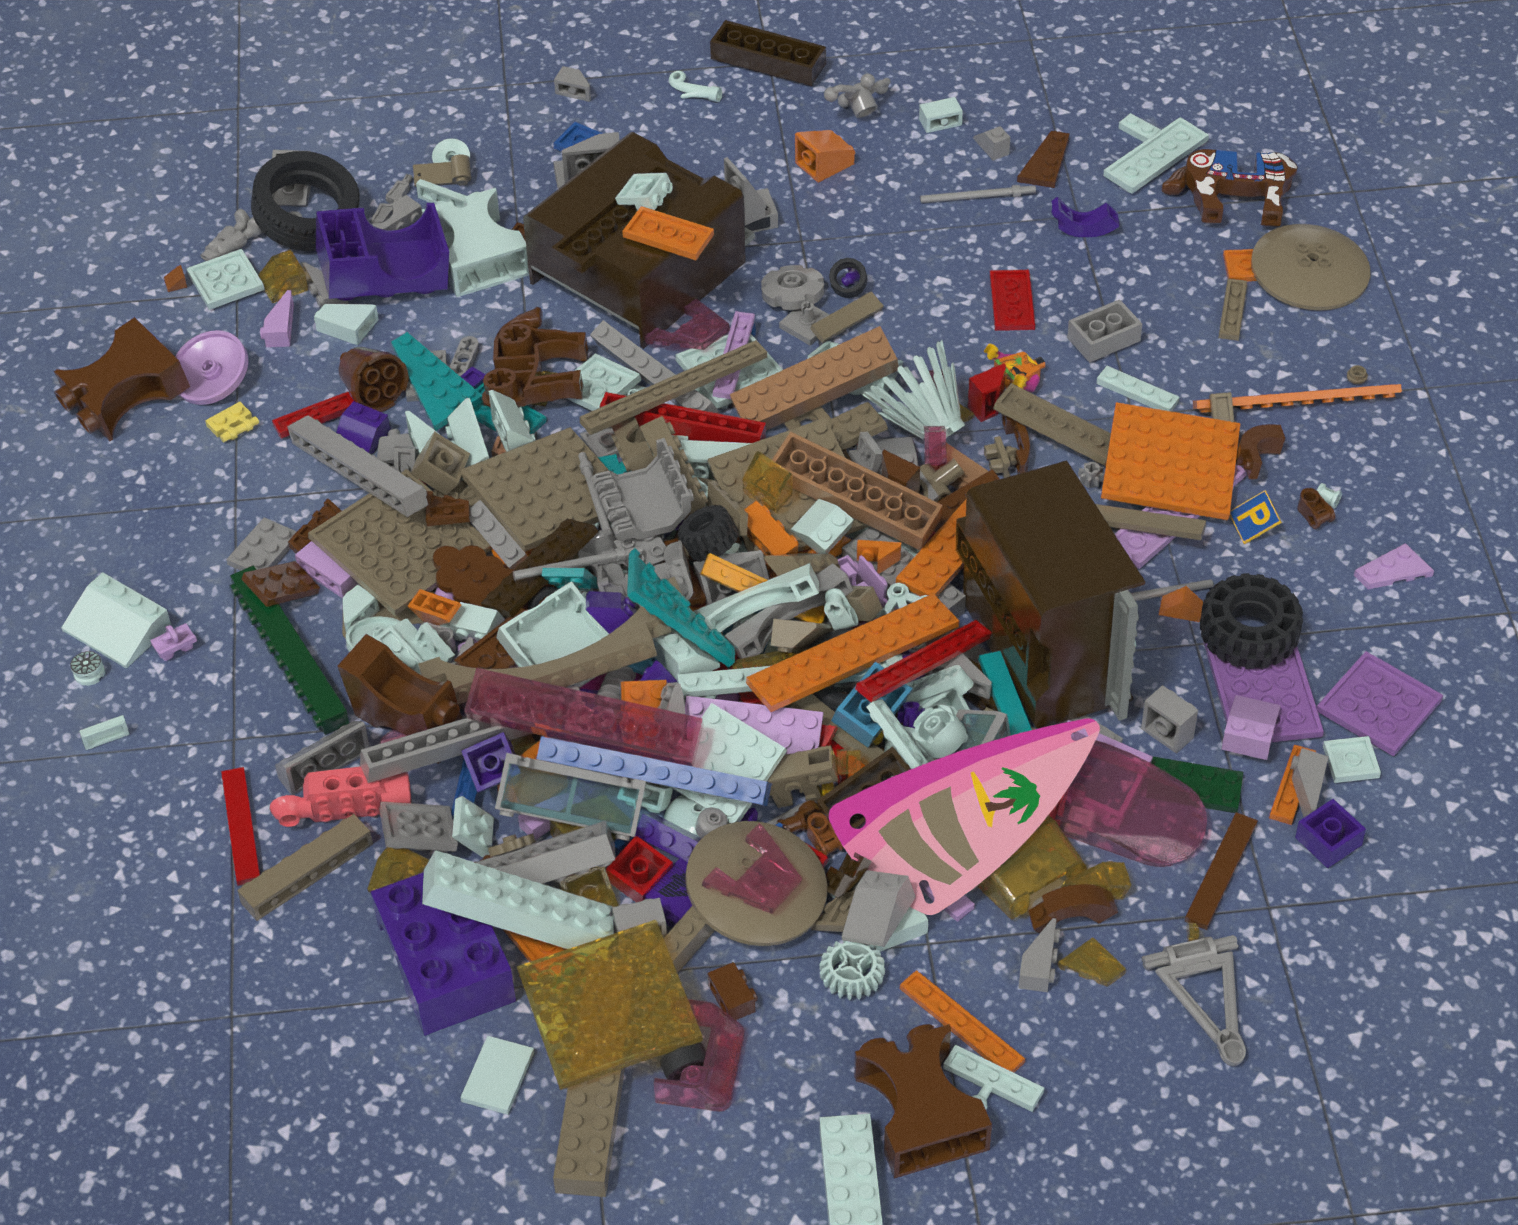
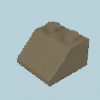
[410,431,470,495]

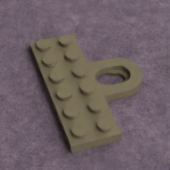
[784,402,888,450]

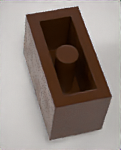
[707,962,757,1023]

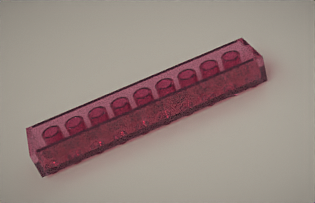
[464,668,704,767]

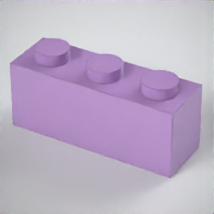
[295,541,360,598]

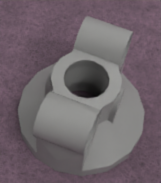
[577,528,628,577]

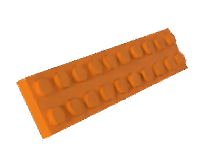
[746,593,959,712]

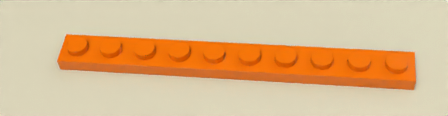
[1193,384,1402,413]

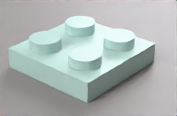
[1323,736,1381,783]
[452,796,494,857]

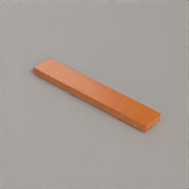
[900,970,1025,1073]

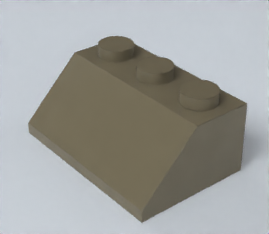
[764,553,840,576]
[771,619,834,653]

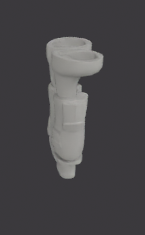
[200,209,263,261]

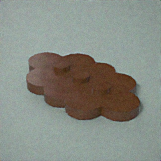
[433,545,523,608]

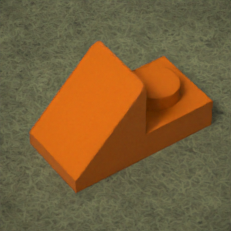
[857,540,901,574]

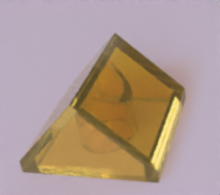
[559,866,619,907]

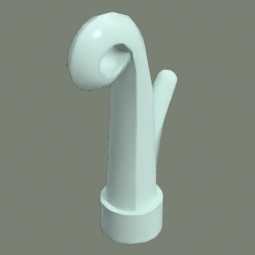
[669,71,722,102]

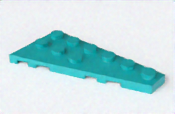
[627,548,735,667]

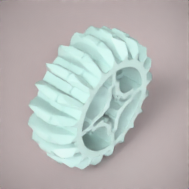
[820,941,885,1001]

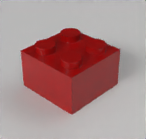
[606,836,673,902]

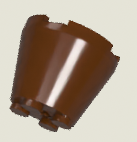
[339,347,408,412]

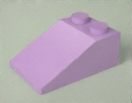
[1221,695,1281,760]

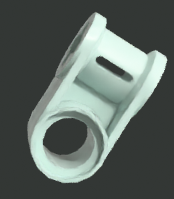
[824,588,858,630]

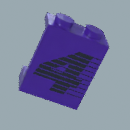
[645,858,692,928]

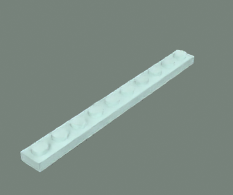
[677,654,903,698]

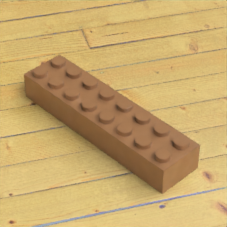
[730,326,899,431]
[769,431,943,550]

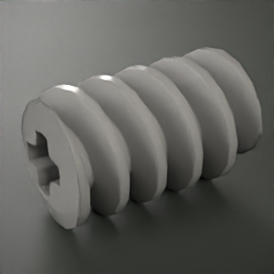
[595,666,636,712]

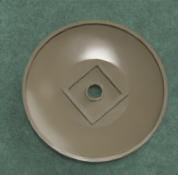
[1251,224,1371,310]
[685,821,827,946]

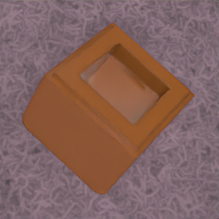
[164,265,187,292]

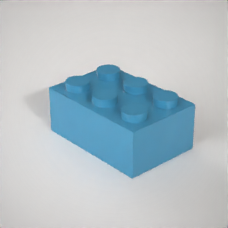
[831,662,912,748]

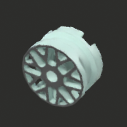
[70,651,105,686]

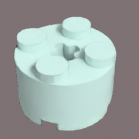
[912,705,968,758]

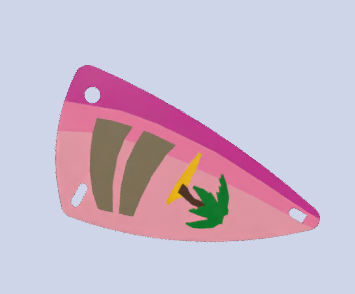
[829,718,1100,915]

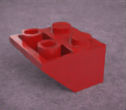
[967,363,1006,422]

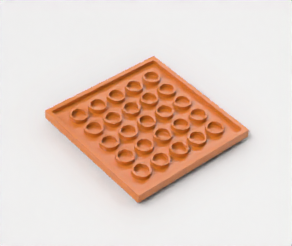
[1101,402,1240,520]

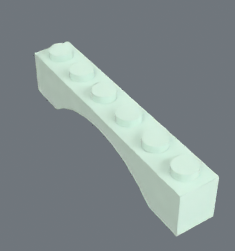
[693,563,819,632]

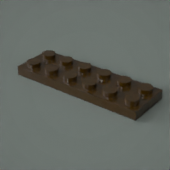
[481,518,598,618]

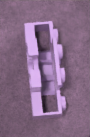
[838,555,897,624]

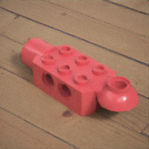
[270,766,411,827]

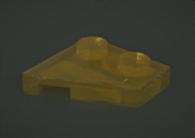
[1058,937,1126,987]

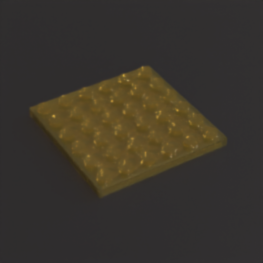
[517,920,703,1090]

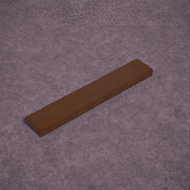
[1184,812,1258,930]

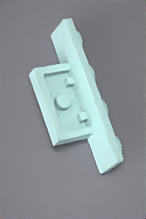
[392,619,455,663]

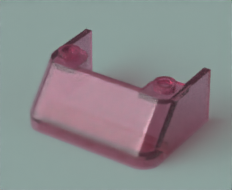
[654,997,745,1112]

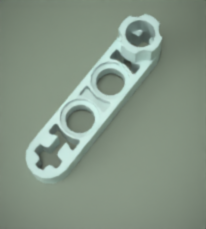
[905,665,973,702]

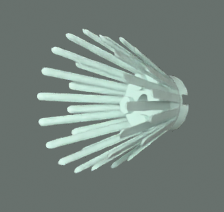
[862,340,965,448]

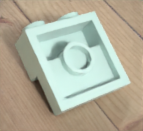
[615,173,672,211]

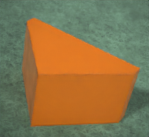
[1159,586,1203,622]

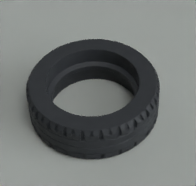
[251,151,360,251]

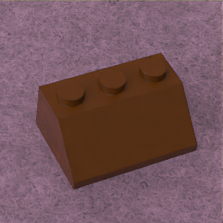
[881,449,920,493]

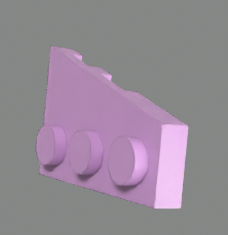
[1354,543,1434,589]

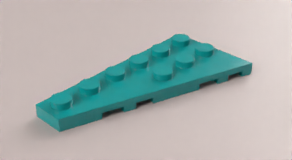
[391,332,483,431]

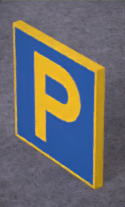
[1230,490,1282,544]

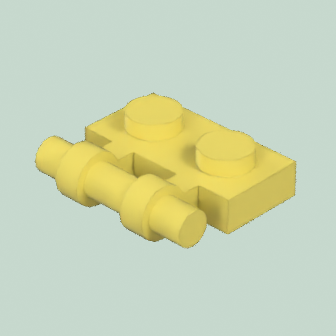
[205,402,259,443]

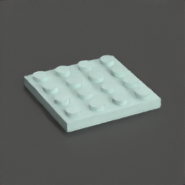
[676,334,783,408]
[671,703,787,824]

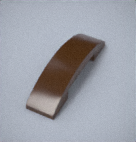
[1001,415,1030,474]

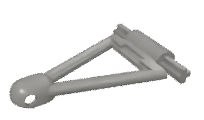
[1142,935,1246,1066]

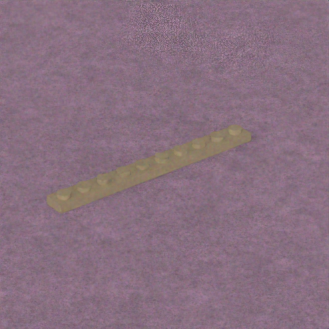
[579,340,767,435]

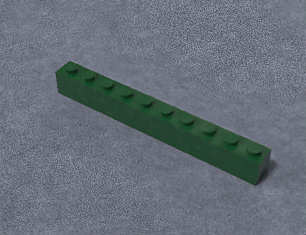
[229,565,349,735]

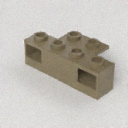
[767,745,838,808]

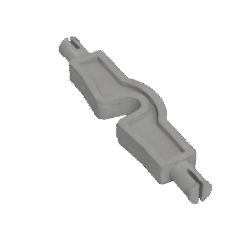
[371,174,413,224]

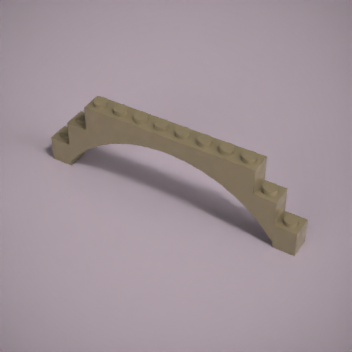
[418,577,682,713]

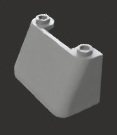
[597,541,693,612]

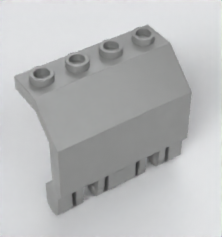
[592,438,694,541]

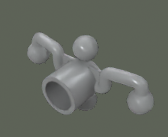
[824,73,891,118]

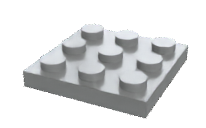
[379,802,458,852]

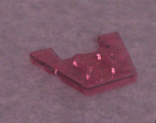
[645,299,730,350]
[702,823,802,914]

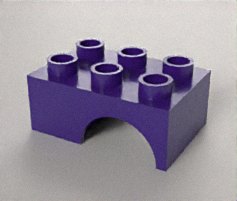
[316,203,449,301]
[370,872,516,1036]

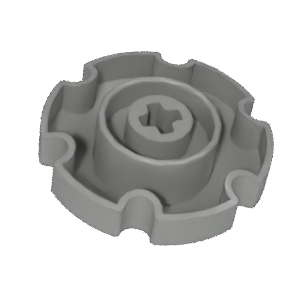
[761,265,824,310]

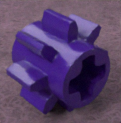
[898,701,925,728]

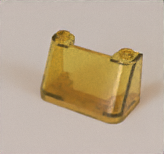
[977,815,1087,920]

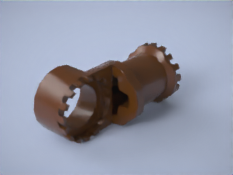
[777,800,822,833]

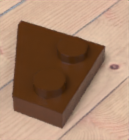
[426,491,470,526]

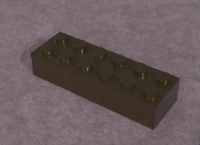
[710,20,826,86]

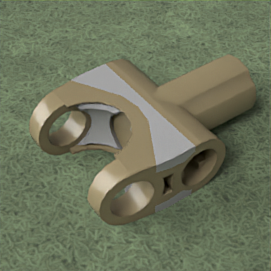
[919,458,965,502]

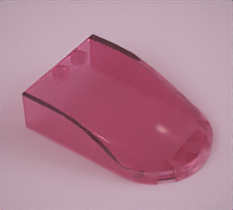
[1055,740,1207,867]

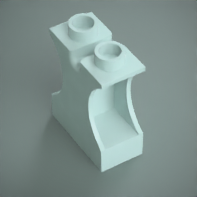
[422,188,529,297]

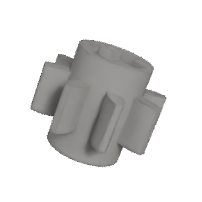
[1078,462,1104,488]

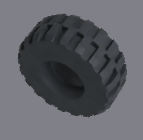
[1200,573,1303,669]

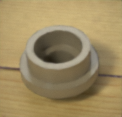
[1347,365,1368,384]

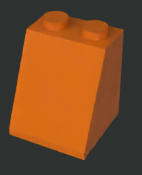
[795,130,855,183]

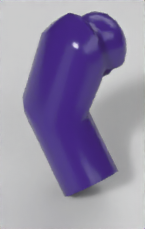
[841,268,860,287]

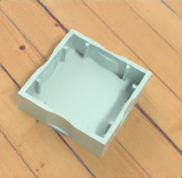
[496,581,609,696]

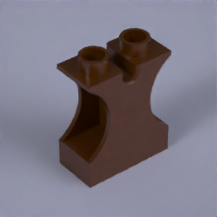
[54,317,190,442]
[337,634,463,764]
[854,1024,992,1179]

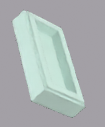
[79,715,129,750]

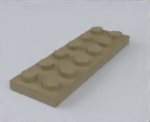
[993,383,1111,465]

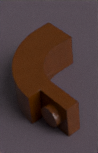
[1236,424,1285,479]
[1028,884,1118,933]

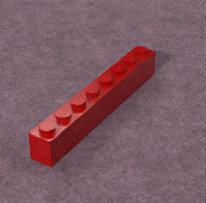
[599,392,766,443]

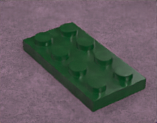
[1145,756,1244,813]

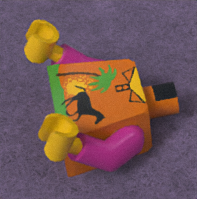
[984,343,1045,392]

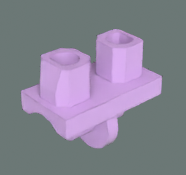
[150,623,197,661]

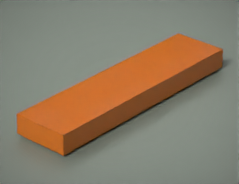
[1269,745,1316,825]

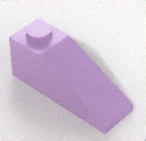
[260,290,294,347]

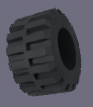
[678,505,739,562]

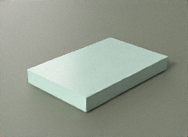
[461,1036,534,1115]

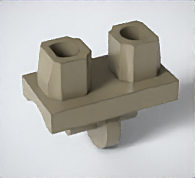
[984,436,1018,478]

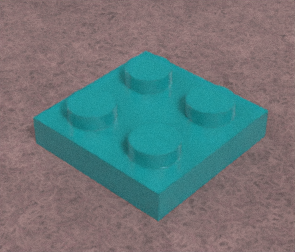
[542,568,599,592]

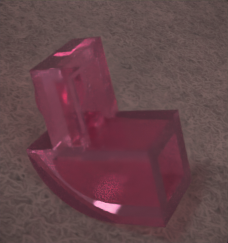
[924,426,947,465]

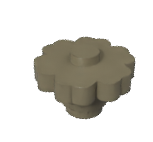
[488,833,536,857]

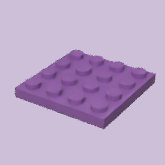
[1317,651,1443,756]

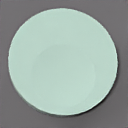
[346,616,400,652]

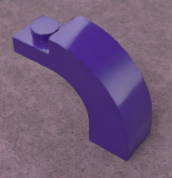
[1051,196,1120,237]

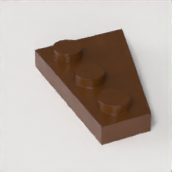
[288,498,341,554]

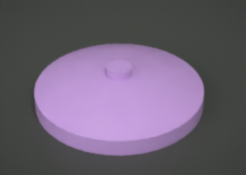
[175,330,248,405]

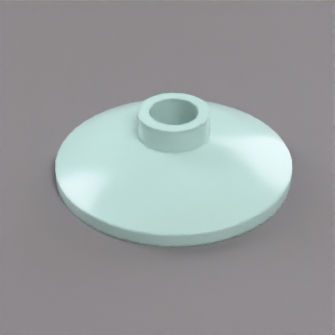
[432,139,470,163]

